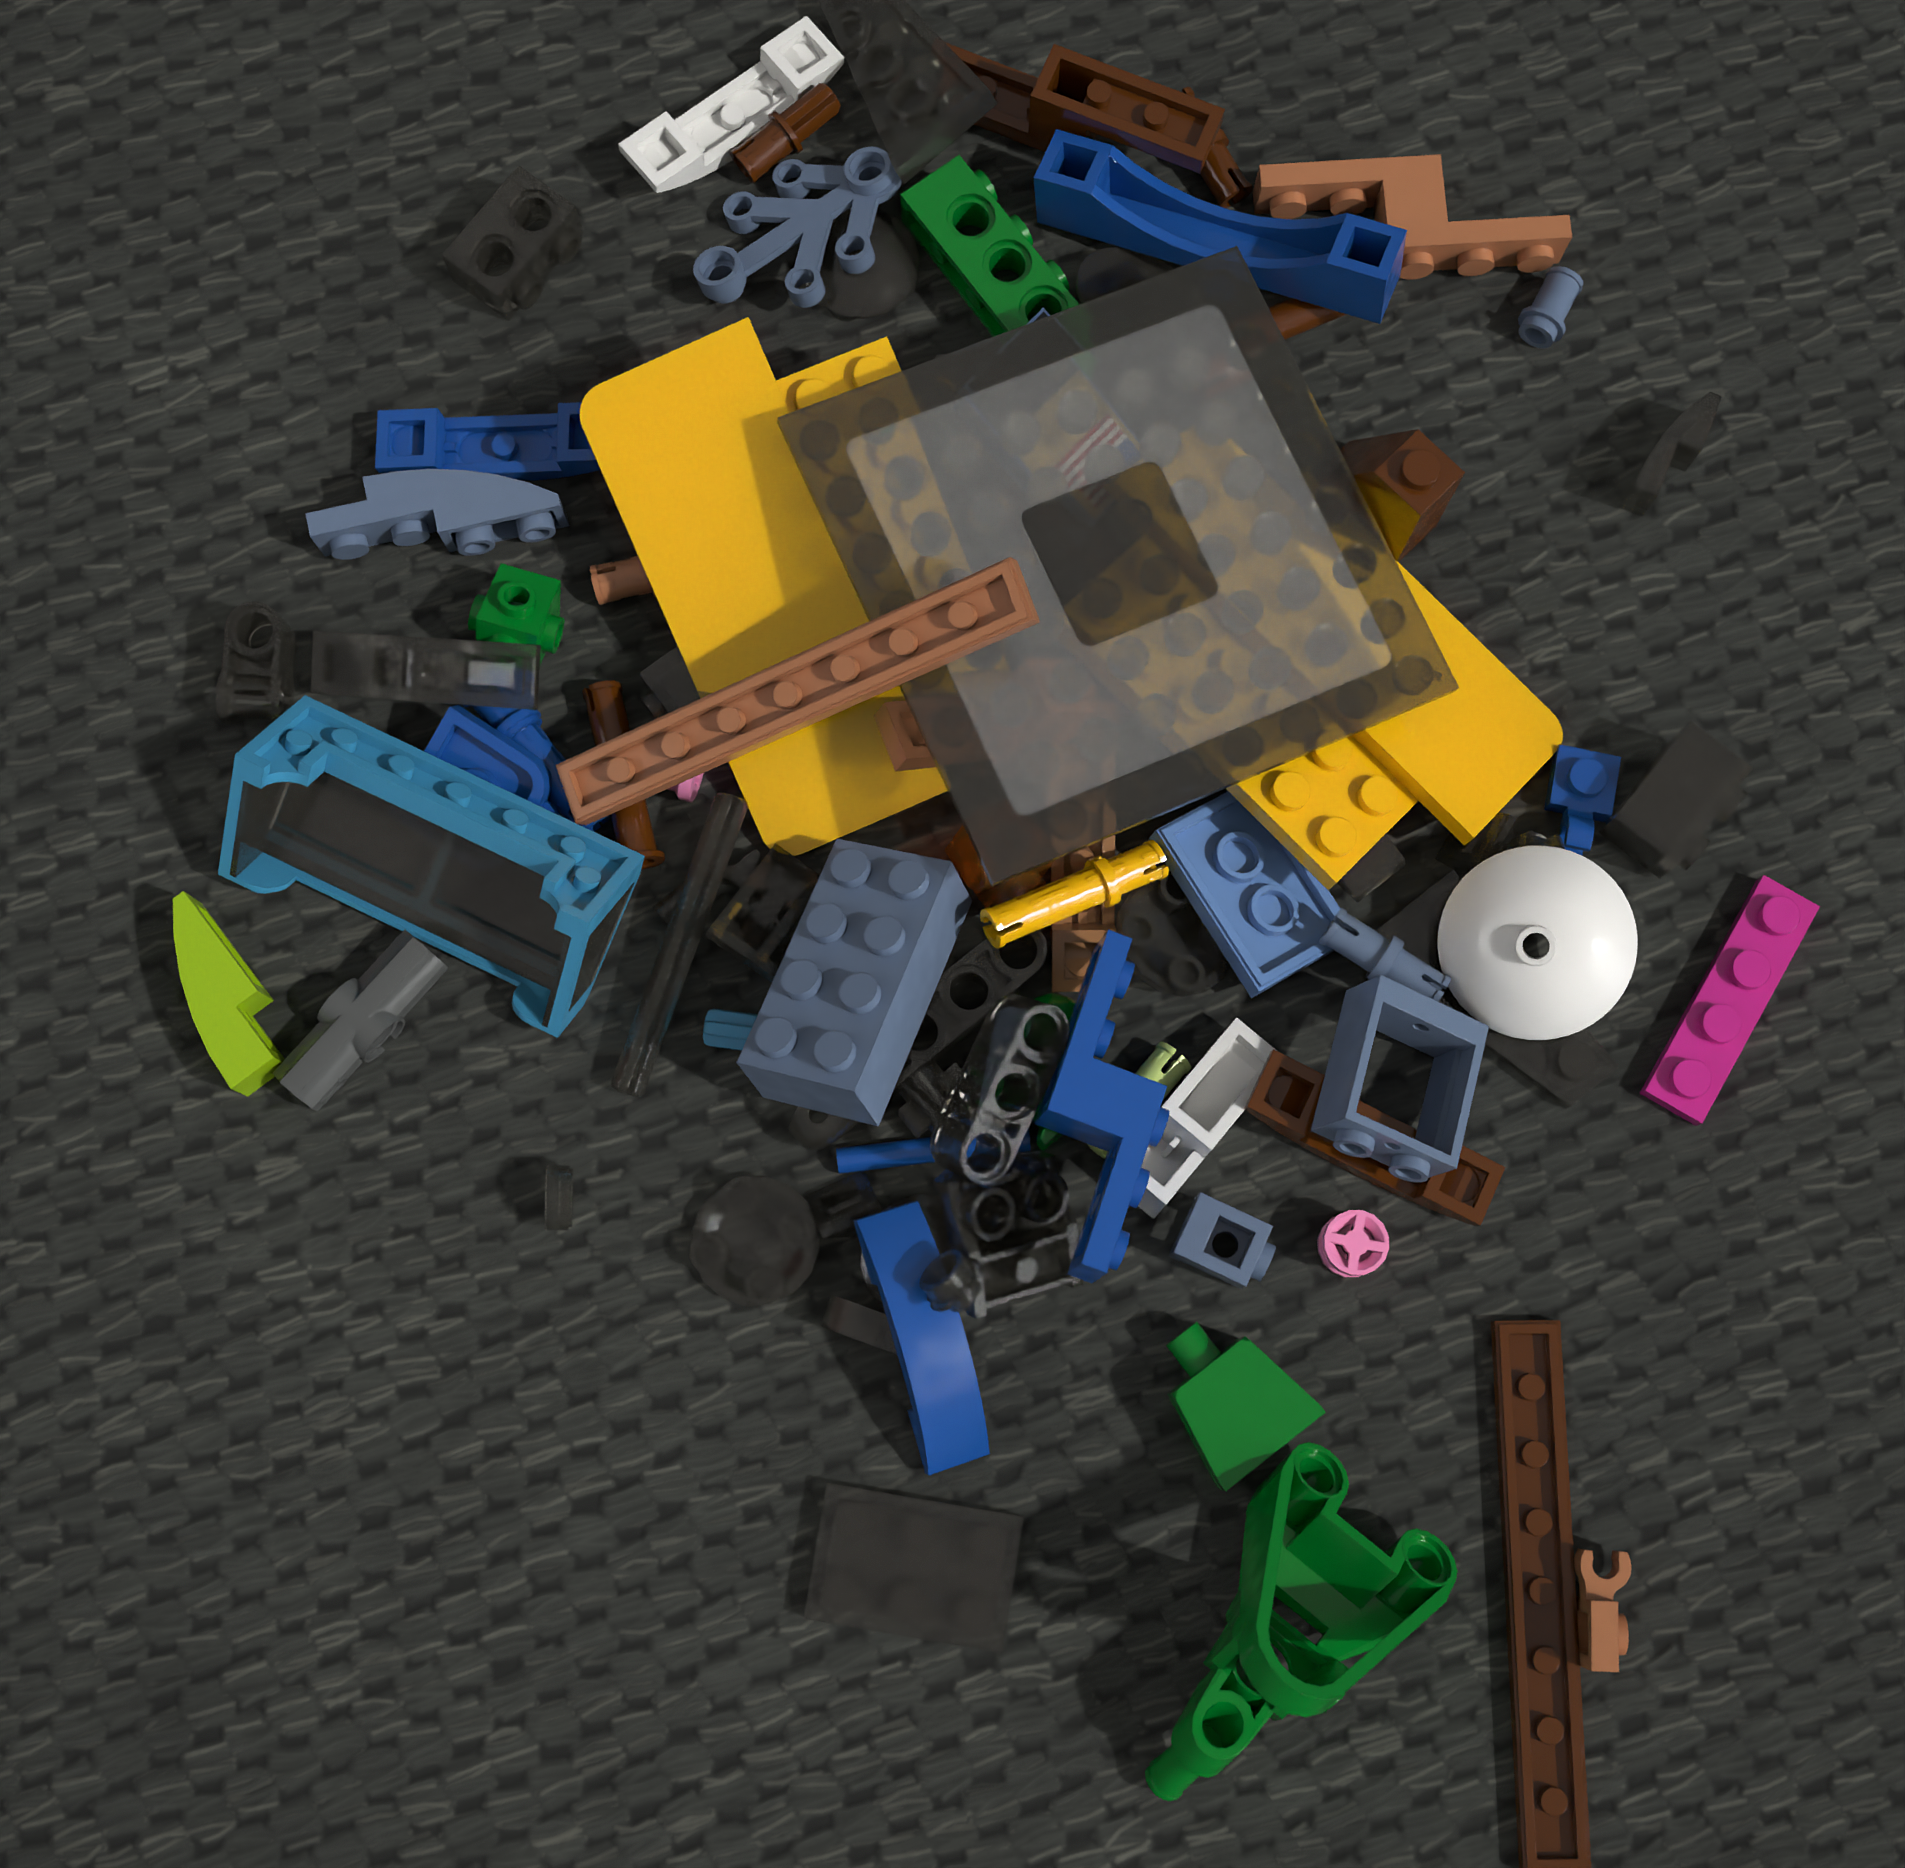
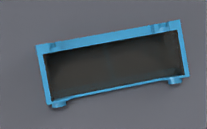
[218,695,645,1038]

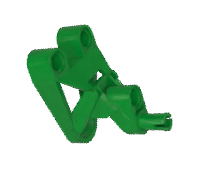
[1145,1442,1457,1801]

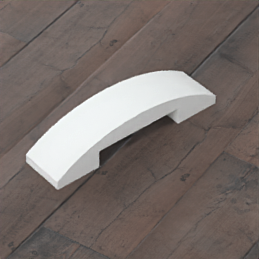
[619,16,844,193]

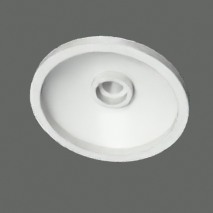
[1437,846,1638,1040]

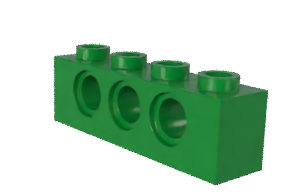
[900,155,1106,365]

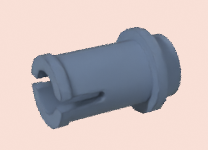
[1518,266,1583,348]

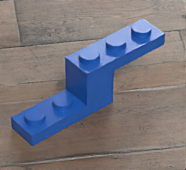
[1034,929,1169,1283]

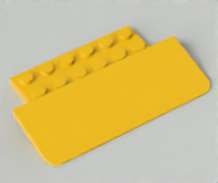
[579,317,1024,856]
[1056,399,1563,890]

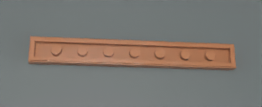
[556,557,1040,825]

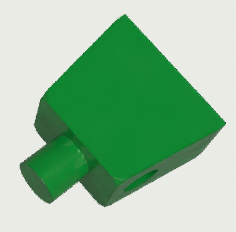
[1166,1321,1326,1491]

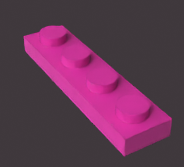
[1640,875,1820,1126]

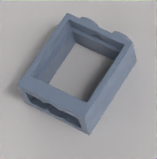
[1311,975,1489,1182]

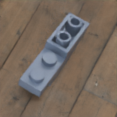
[305,469,569,560]

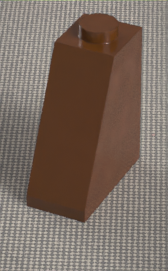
[1312,429,1465,562]

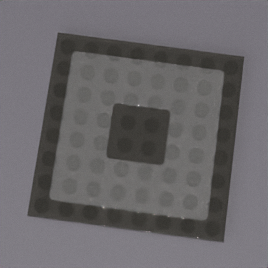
[777,246,1459,886]

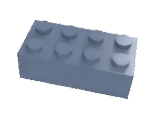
[737,839,972,1127]

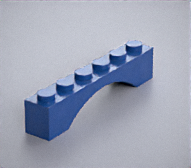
[1034,129,1407,324]

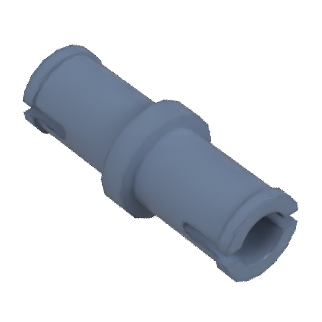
[1319,908,1451,1001]

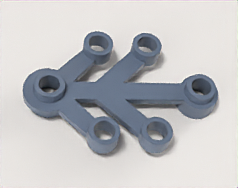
[693,147,902,308]

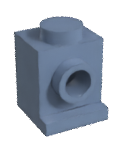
[1169,1193,1276,1289]

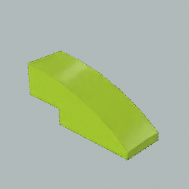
[173,891,285,1097]

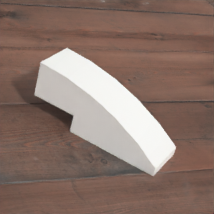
[1138,1017,1277,1219]

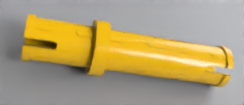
[980,840,1169,949]

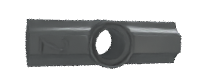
[272,930,449,1112]

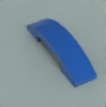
[375,402,600,480]
[853,1200,990,1475]

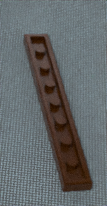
[1491,1320,1592,1868]

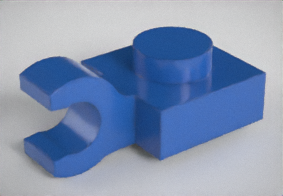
[1544,744,1621,855]

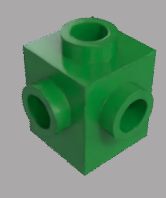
[468,563,565,675]

